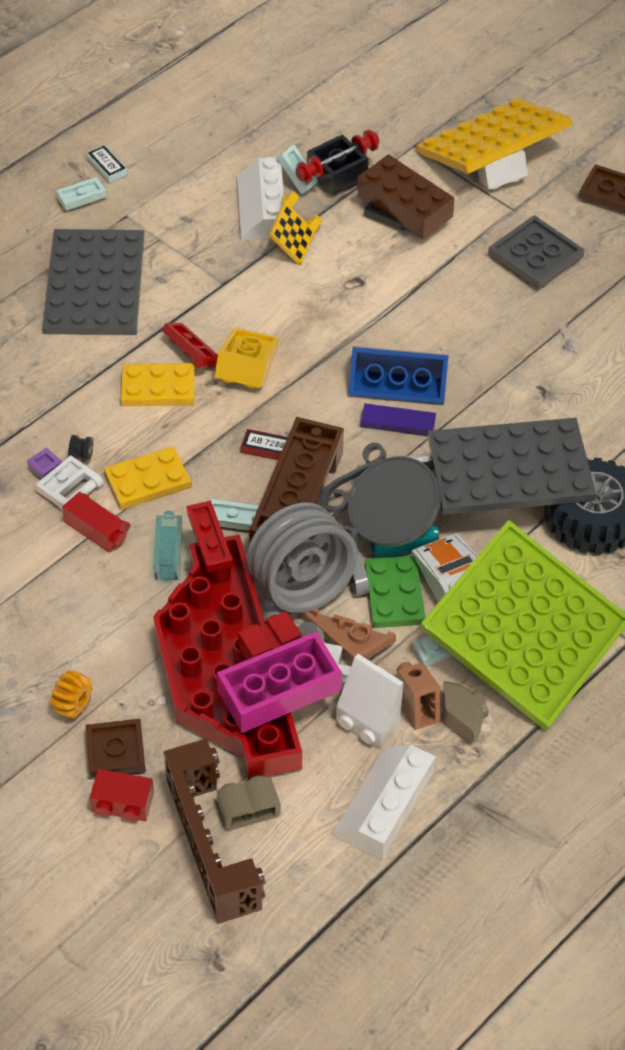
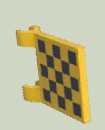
[269,190,323,265]

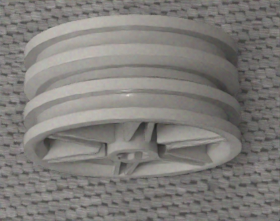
[247,503,358,613]

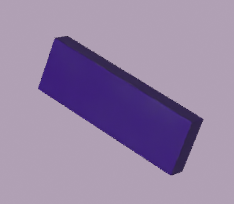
[360,403,436,436]

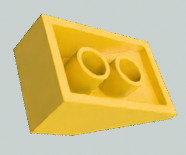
[214,327,280,389]

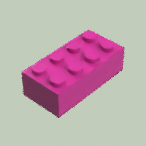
[217,631,342,733]

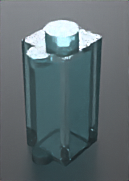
[153,511,183,581]

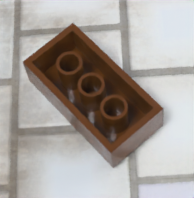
[358,154,455,240]

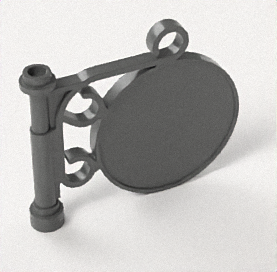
[317,443,441,547]

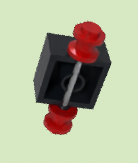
[295,129,379,196]

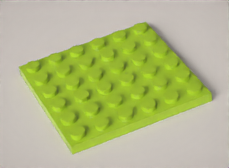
[418,520,625,731]

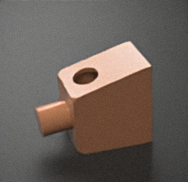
[397,662,440,730]

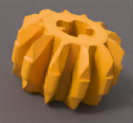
[50,670,93,718]

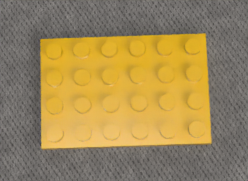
[416,98,572,174]

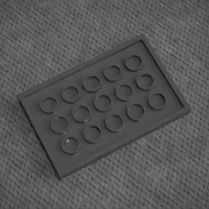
[42,229,145,335]
[428,417,596,515]

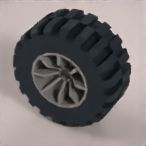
[544,457,625,555]

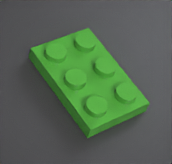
[365,556,426,628]

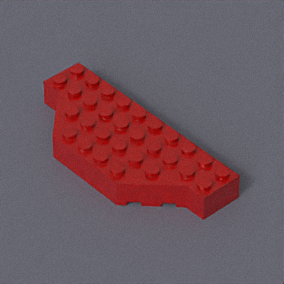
[153,534,302,780]

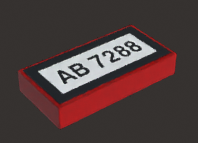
[241,429,287,460]

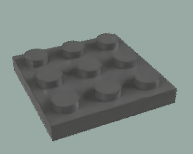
[488,215,585,289]

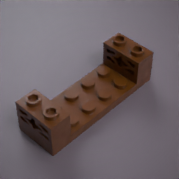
[249,417,344,543]
[163,738,266,924]

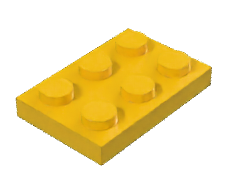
[121,363,195,406]
[104,446,192,510]

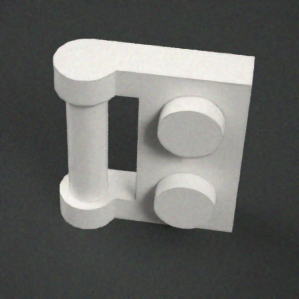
[36,455,104,512]

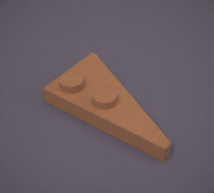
[297,609,396,663]

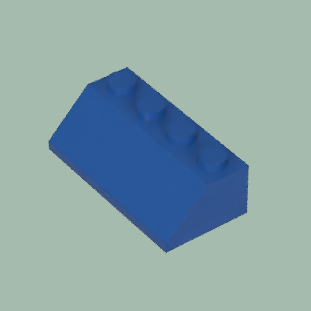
[348,346,449,404]

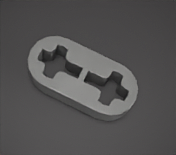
[350,550,369,596]

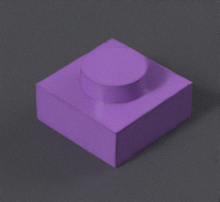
[27,447,62,479]

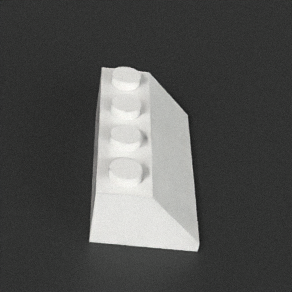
[237,157,284,240]
[332,745,436,860]

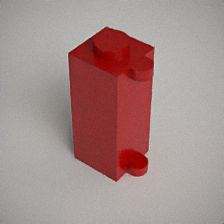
[62,491,131,553]

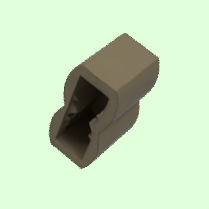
[217,776,281,829]

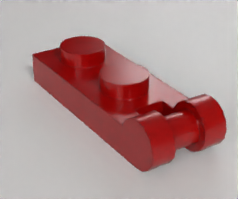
[162,323,218,368]

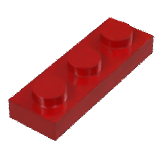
[186,500,233,572]

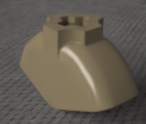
[443,681,489,744]

